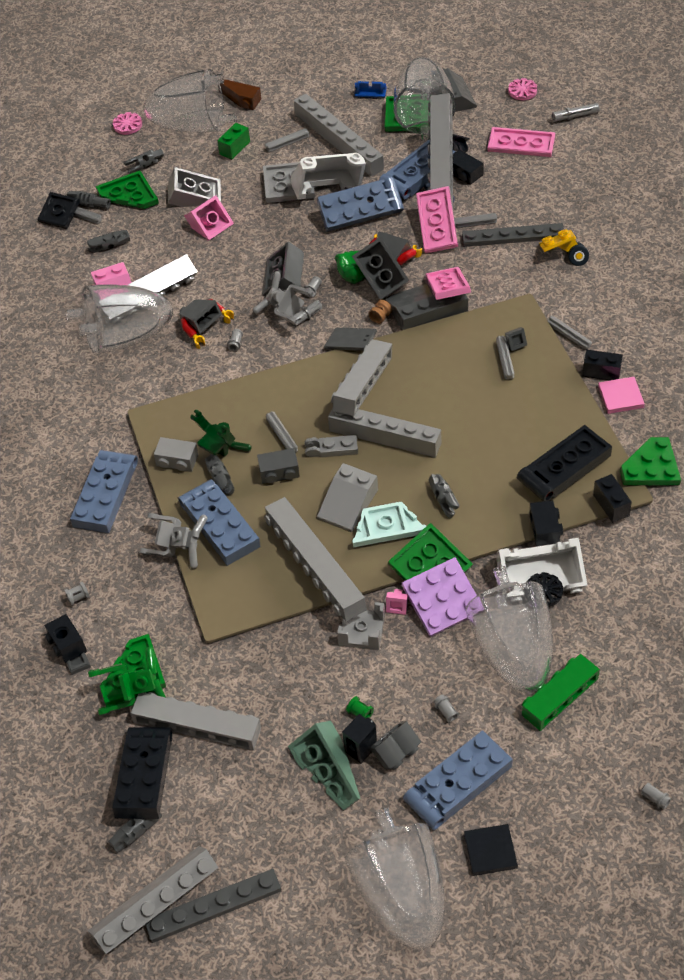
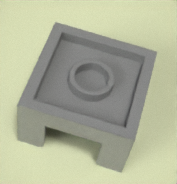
[337,602,385,650]

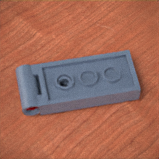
[379,140,455,199]
[317,178,404,231]
[70,450,138,533]
[178,479,261,566]
[403,730,513,830]

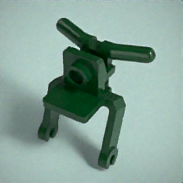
[190,409,252,457]

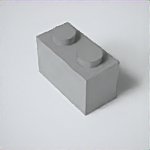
[154,437,199,472]

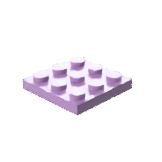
[401,557,484,637]

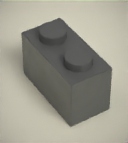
[257,448,300,484]

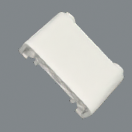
[290,153,366,199]
[496,538,587,603]

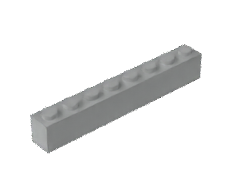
[428,93,453,209]
[294,94,384,177]
[264,497,367,621]

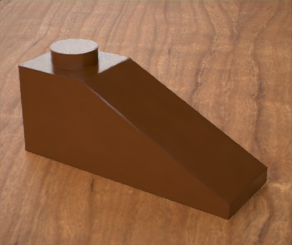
[218,78,262,110]

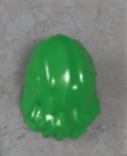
[334,251,365,284]

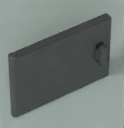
[324,327,377,351]

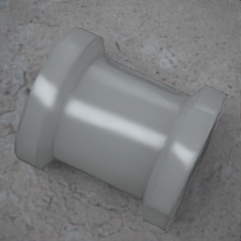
[64,581,90,606]

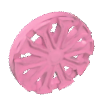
[508,78,537,100]
[113,112,142,135]

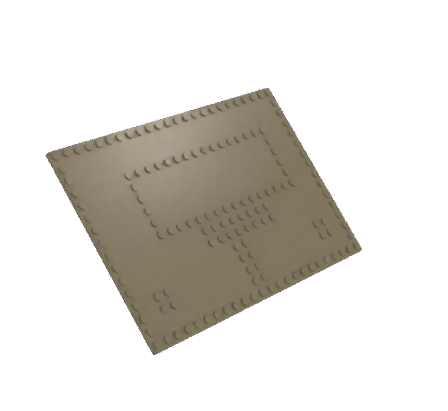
[128,294,653,643]

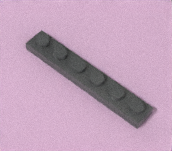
[462,223,564,247]
[146,869,282,943]

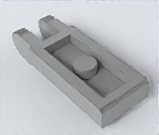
[304,435,358,457]

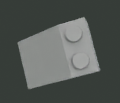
[168,167,221,207]
[317,463,378,532]

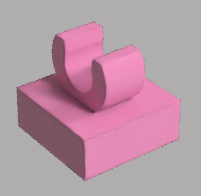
[386,589,408,615]

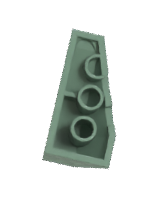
[288,721,360,810]

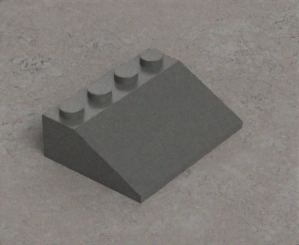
[384,283,468,330]

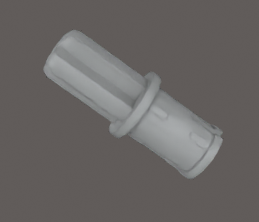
[292,300,322,327]

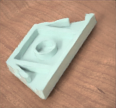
[352,502,426,548]

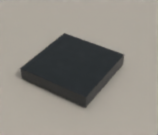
[37,192,80,229]
[464,824,518,876]

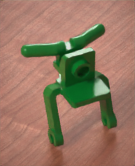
[88,647,166,715]

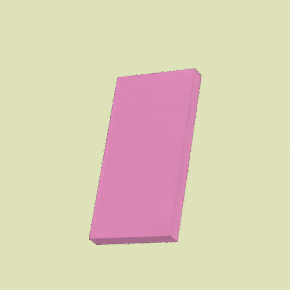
[487,127,555,157]
[416,186,458,253]
[425,267,471,300]

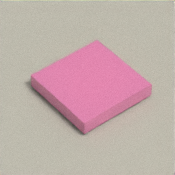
[598,377,644,414]

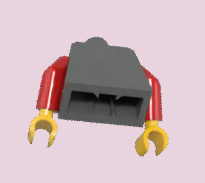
[369,231,422,265]
[179,299,234,349]

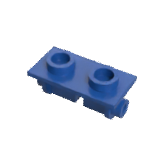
[355,81,387,98]

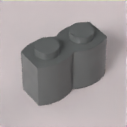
[370,721,421,770]

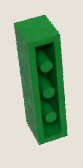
[522,654,600,731]

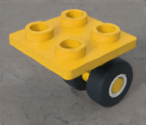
[539,229,589,266]

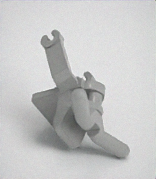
[253,271,316,325]
[139,513,208,569]

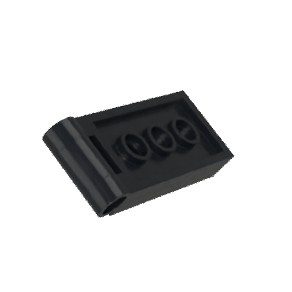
[517,425,612,501]
[112,727,172,819]

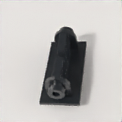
[453,134,470,153]

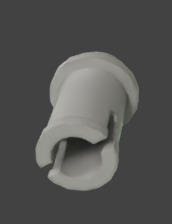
[304,276,322,298]
[227,329,243,352]
[434,694,459,722]
[641,783,671,809]

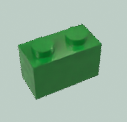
[217,123,250,160]

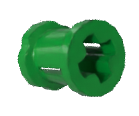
[346,696,374,718]

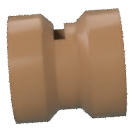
[368,300,392,324]

